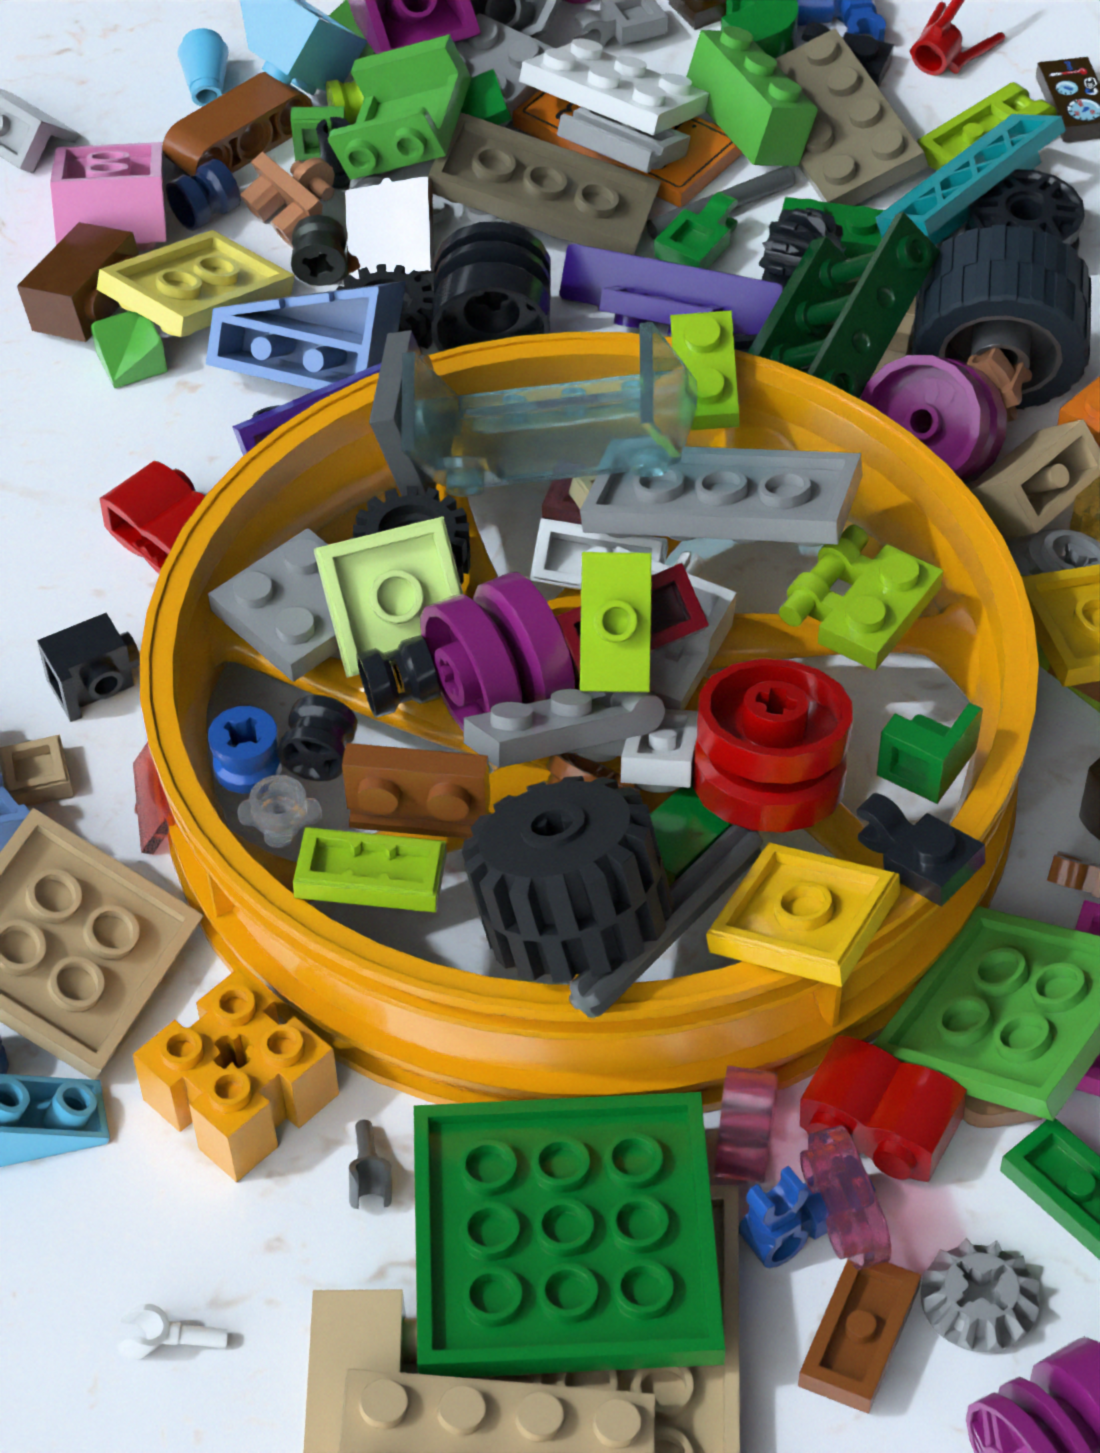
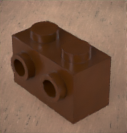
[17,222,140,342]

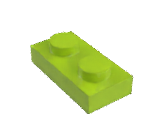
[670,310,740,431]

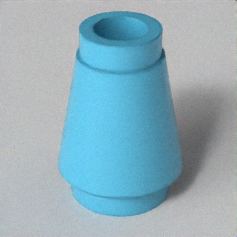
[177,28,229,107]

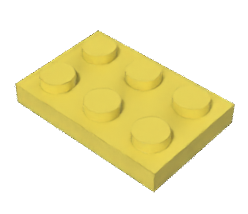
[97,230,295,338]

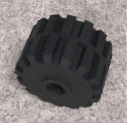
[462,776,673,982]

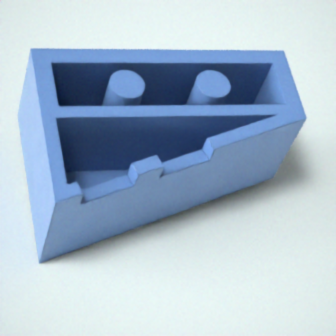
[206,281,406,390]

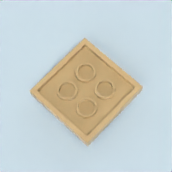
[0,808,204,1080]

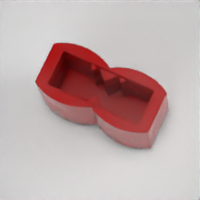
[99,461,205,574]
[799,1035,967,1182]

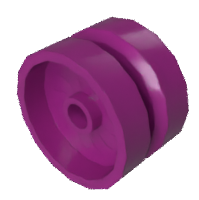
[860,355,1007,484]
[420,572,575,732]

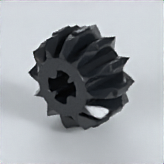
[759,207,846,288]

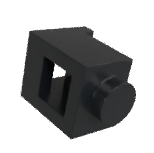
[37,612,140,722]

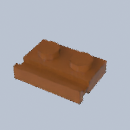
[342,743,491,839]

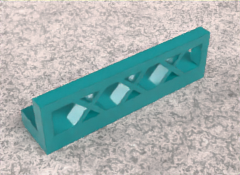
[875,114,1066,245]

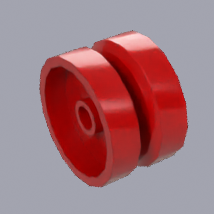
[693,658,853,833]

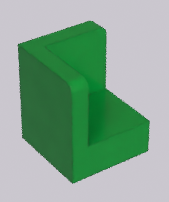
[876,702,983,804]

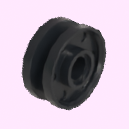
[964,169,1085,254]

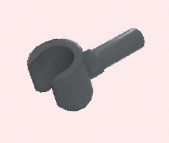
[349,1119,392,1209]

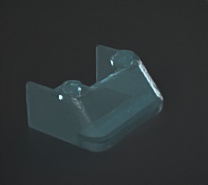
[401,322,697,497]

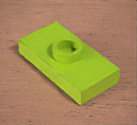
[580,552,652,693]
[293,827,446,913]

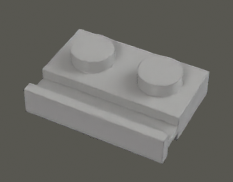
[557,107,691,173]

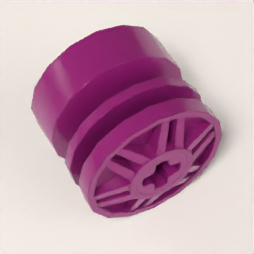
[965,1336,1100,1453]

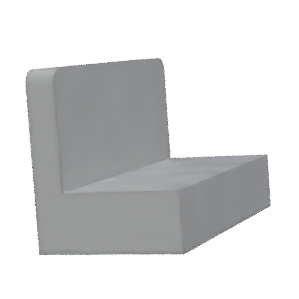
[0,88,79,173]

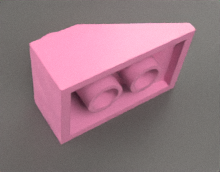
[50,142,167,251]

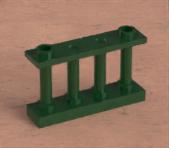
[748,212,940,399]

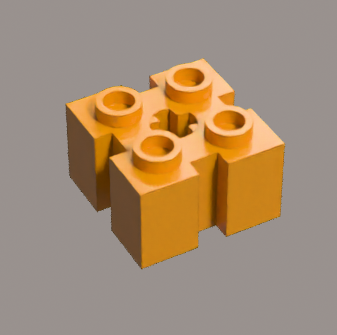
[132,968,339,1183]

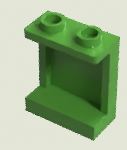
[328,34,472,180]

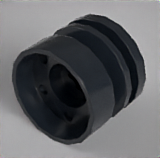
[431,222,551,352]

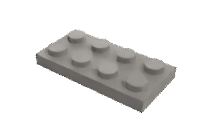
[580,444,862,547]

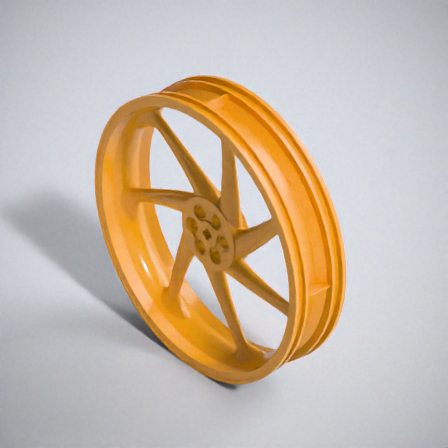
[140,332,1039,1113]

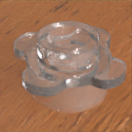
[237,775,322,848]

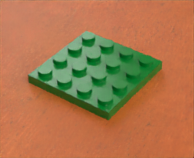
[413,1092,725,1378]

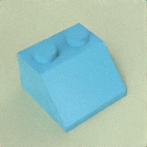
[240,0,367,95]

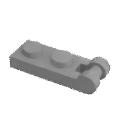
[464,689,665,768]

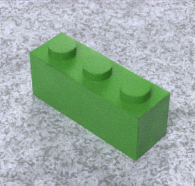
[686,26,818,166]

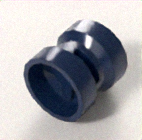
[165,158,241,231]

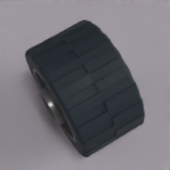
[912,225,1092,410]

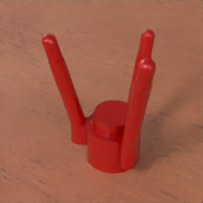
[909,0,1005,76]

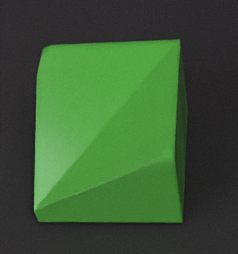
[91,311,168,389]

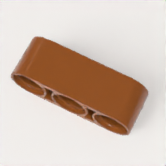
[162,71,313,176]

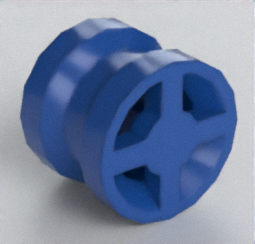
[208,706,282,794]

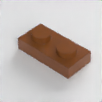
[798,1249,922,1414]

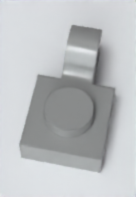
[574,0,668,47]

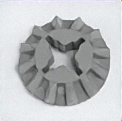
[1024,529,1100,575]
[920,1237,1039,1352]

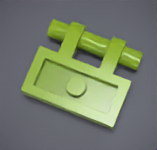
[779,525,944,671]

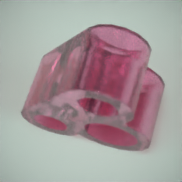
[715,1065,779,1183]

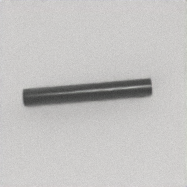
[647,166,795,240]

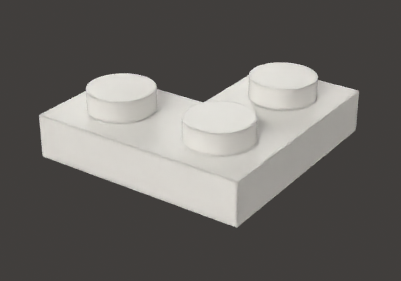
[571,709,698,793]

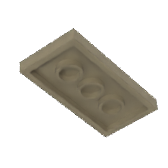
[775,28,928,206]
[428,112,661,255]

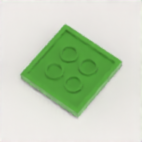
[873,906,1100,1121]

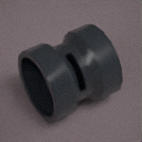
[356,635,440,718]

